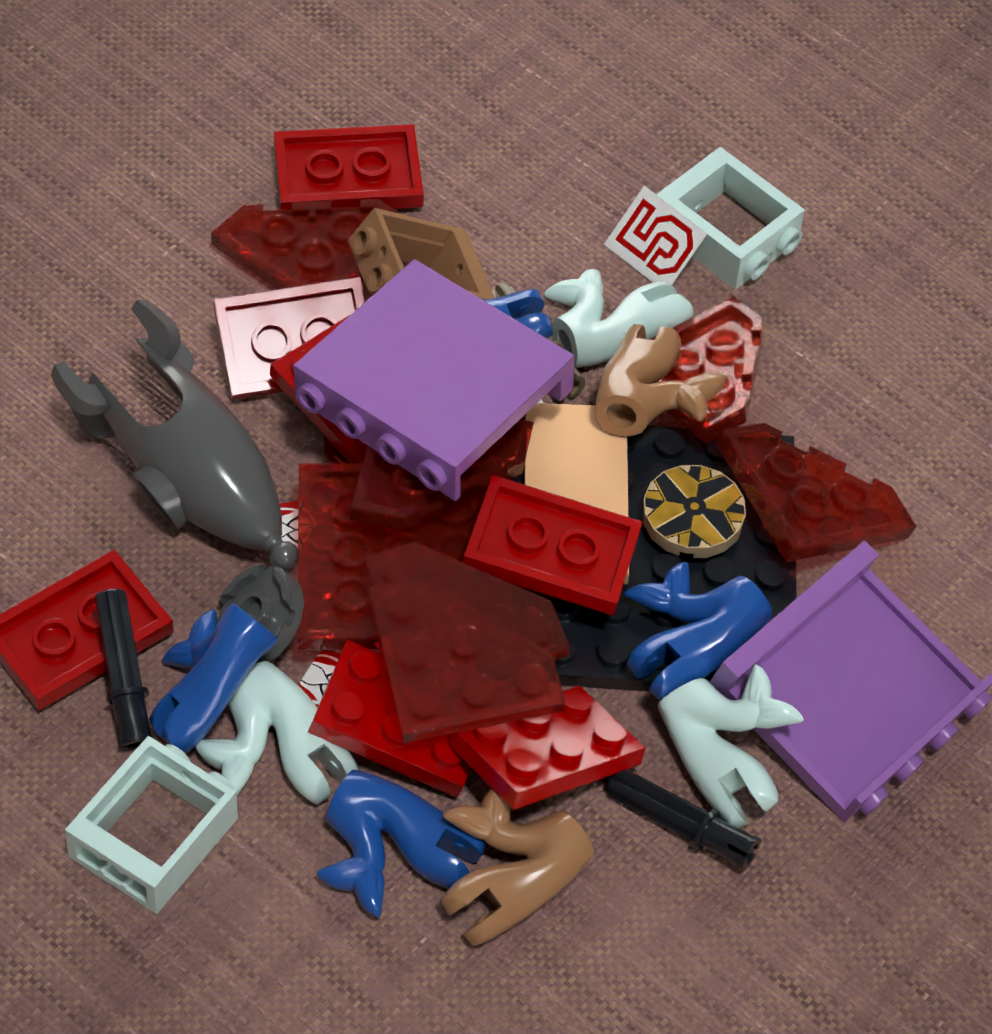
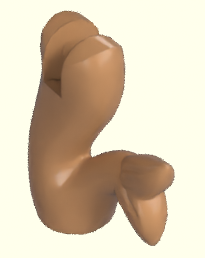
[595,324,727,436]
[441,789,594,946]

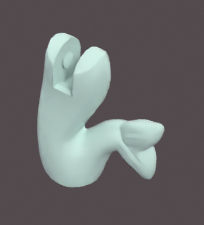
[544,269,694,368]
[195,661,359,805]
[658,664,804,829]

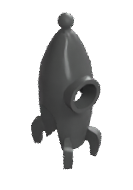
[51,300,300,571]

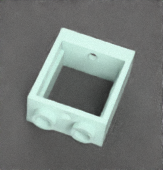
[656,147,805,290]
[65,736,238,914]

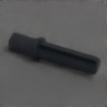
[94,588,153,750]
[607,769,761,870]

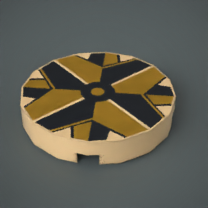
[643,465,746,558]

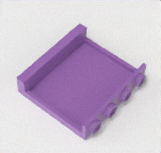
[293,259,574,501]
[710,540,992,823]

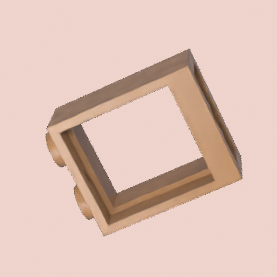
[348,208,495,300]

